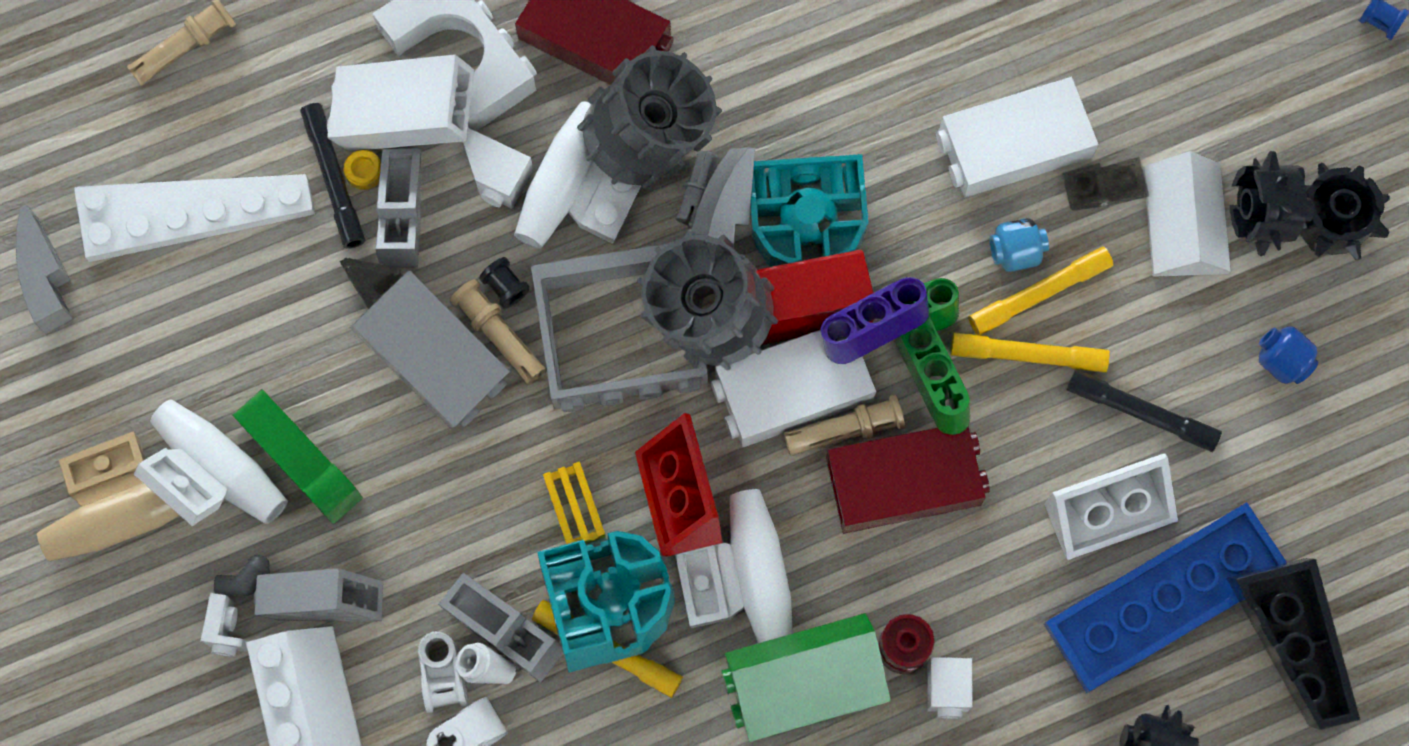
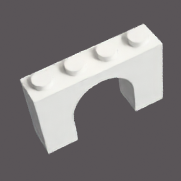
[372,0,537,131]

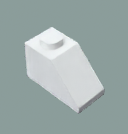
[462,128,534,209]

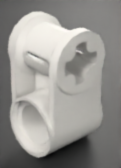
[418,632,468,713]
[427,697,508,746]

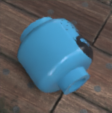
[989,218,1049,272]

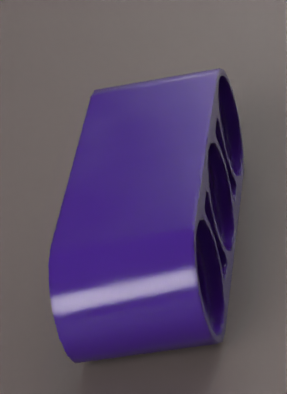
[821,277,929,364]

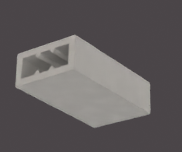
[350,270,510,428]

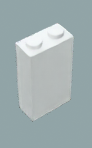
[327,54,474,151]
[936,77,1099,198]
[711,330,876,448]

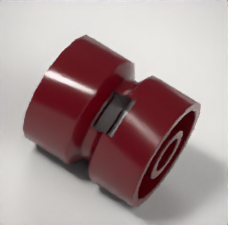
[878,614,935,674]

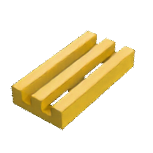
[543,461,606,544]

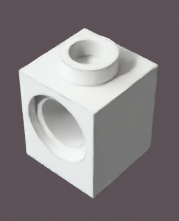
[927,657,972,719]

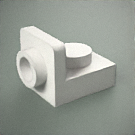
[201,593,248,657]

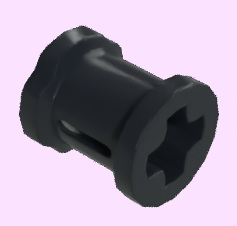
[479,257,530,309]

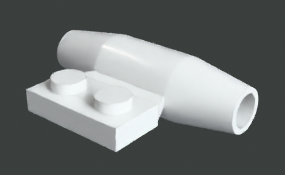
[514,102,641,249]
[134,400,288,526]
[675,489,793,643]

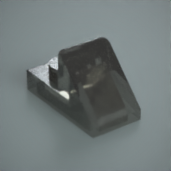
[340,258,402,309]

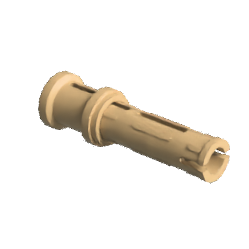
[127,0,236,86]
[450,279,547,385]
[783,394,905,456]

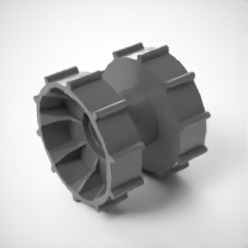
[577,45,722,191]
[637,230,778,371]

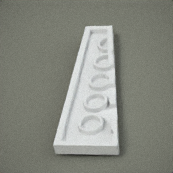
[74,174,315,262]

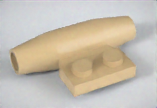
[37,431,180,562]

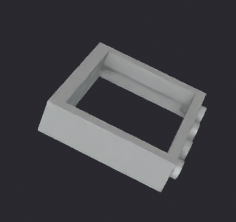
[531,243,708,412]

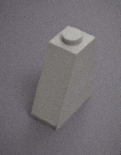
[254,569,383,622]

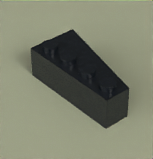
[1226,558,1360,730]

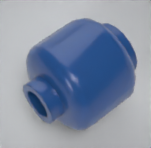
[1258,326,1318,384]

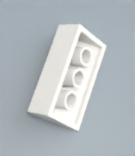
[246,626,362,746]

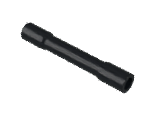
[300,103,366,249]
[1066,369,1222,453]

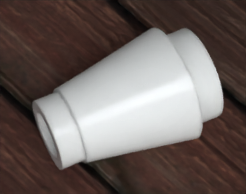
[456,643,516,684]

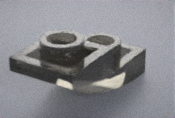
[1062,157,1150,210]

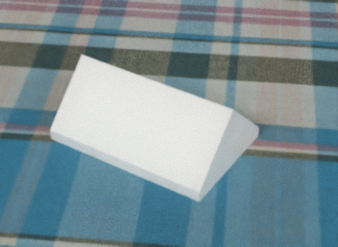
[1143,151,1231,276]
[1044,453,1178,560]

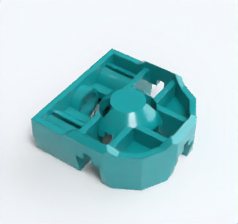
[750,154,869,267]
[537,531,675,673]

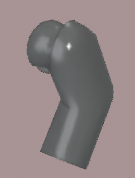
[214,555,270,596]

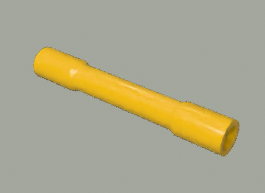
[968,246,1113,335]
[951,332,1110,373]
[531,599,683,698]

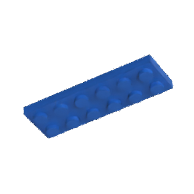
[1043,502,1287,693]

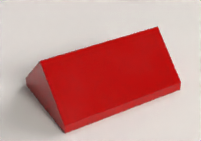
[756,249,874,345]
[635,413,722,557]

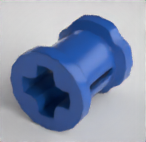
[1358,0,1409,40]

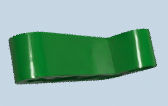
[894,278,970,435]
[232,389,363,525]

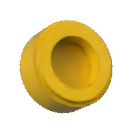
[344,150,381,190]

